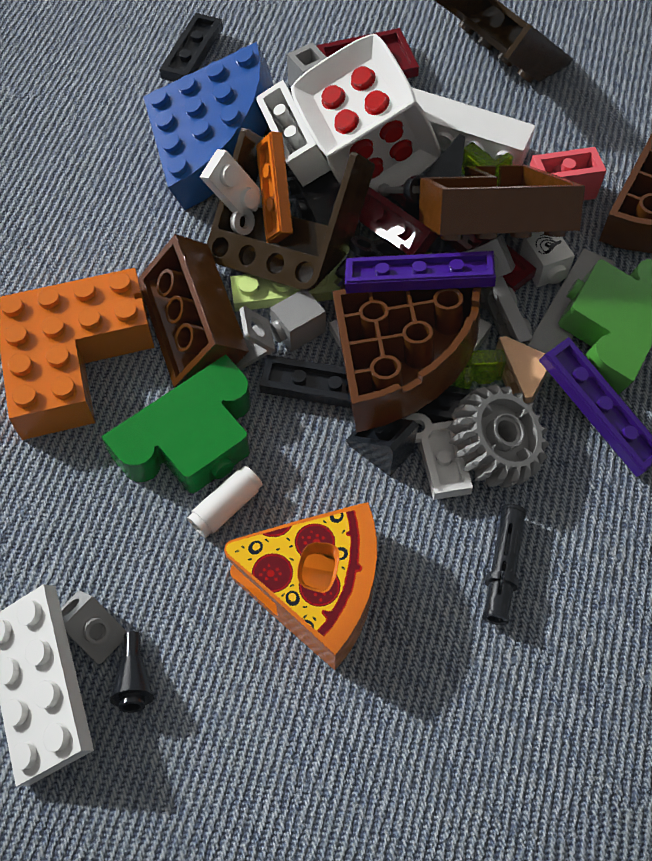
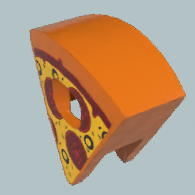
[224,502,377,670]

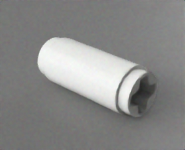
[187,466,263,538]

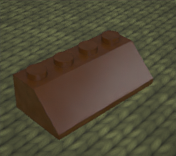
[138,234,249,388]

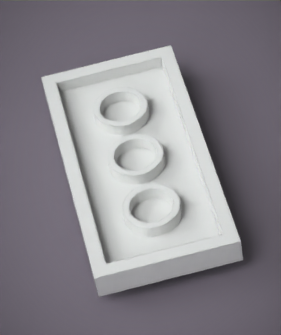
[0,584,94,787]

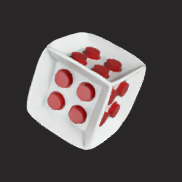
[291,34,440,192]

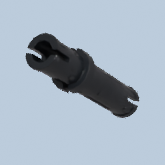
[482,504,526,625]

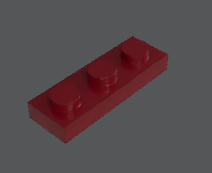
[359,187,438,255]

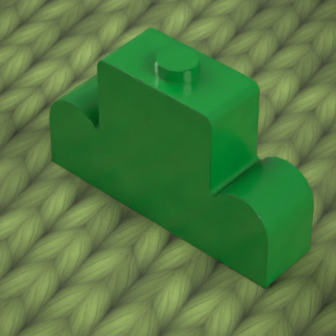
[101,355,251,494]

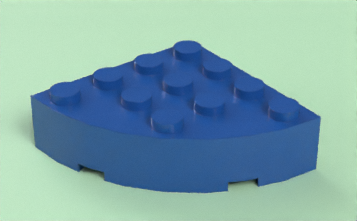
[143,42,273,211]

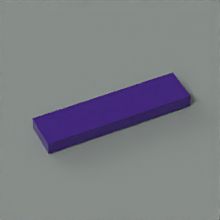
[345,251,496,293]
[539,337,652,477]

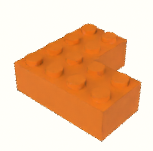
[0,268,155,440]

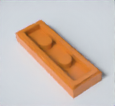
[256,131,293,243]

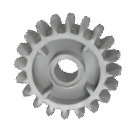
[448,384,549,488]

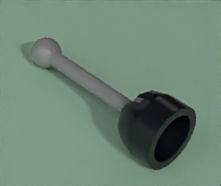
[378,175,427,204]

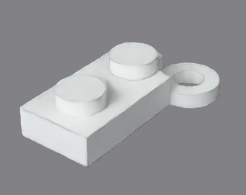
[200,149,262,235]
[405,413,473,500]

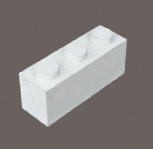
[256,80,331,187]

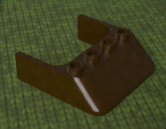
[434,0,573,84]
[207,128,375,291]

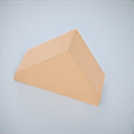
[493,336,548,403]

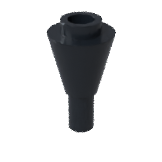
[110,631,154,713]

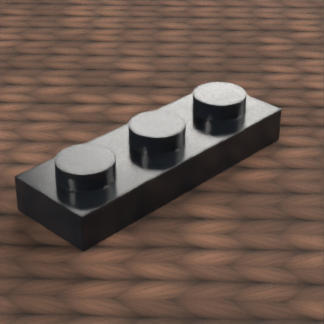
[159,13,223,82]

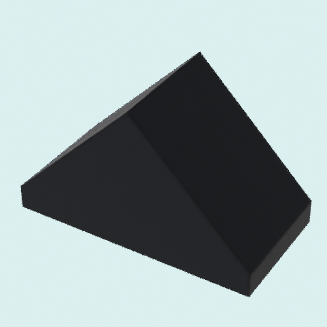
[345,419,418,476]

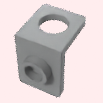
[236,306,275,370]
[61,590,127,664]

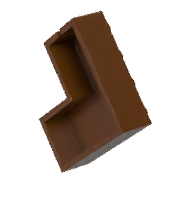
[419,165,585,241]

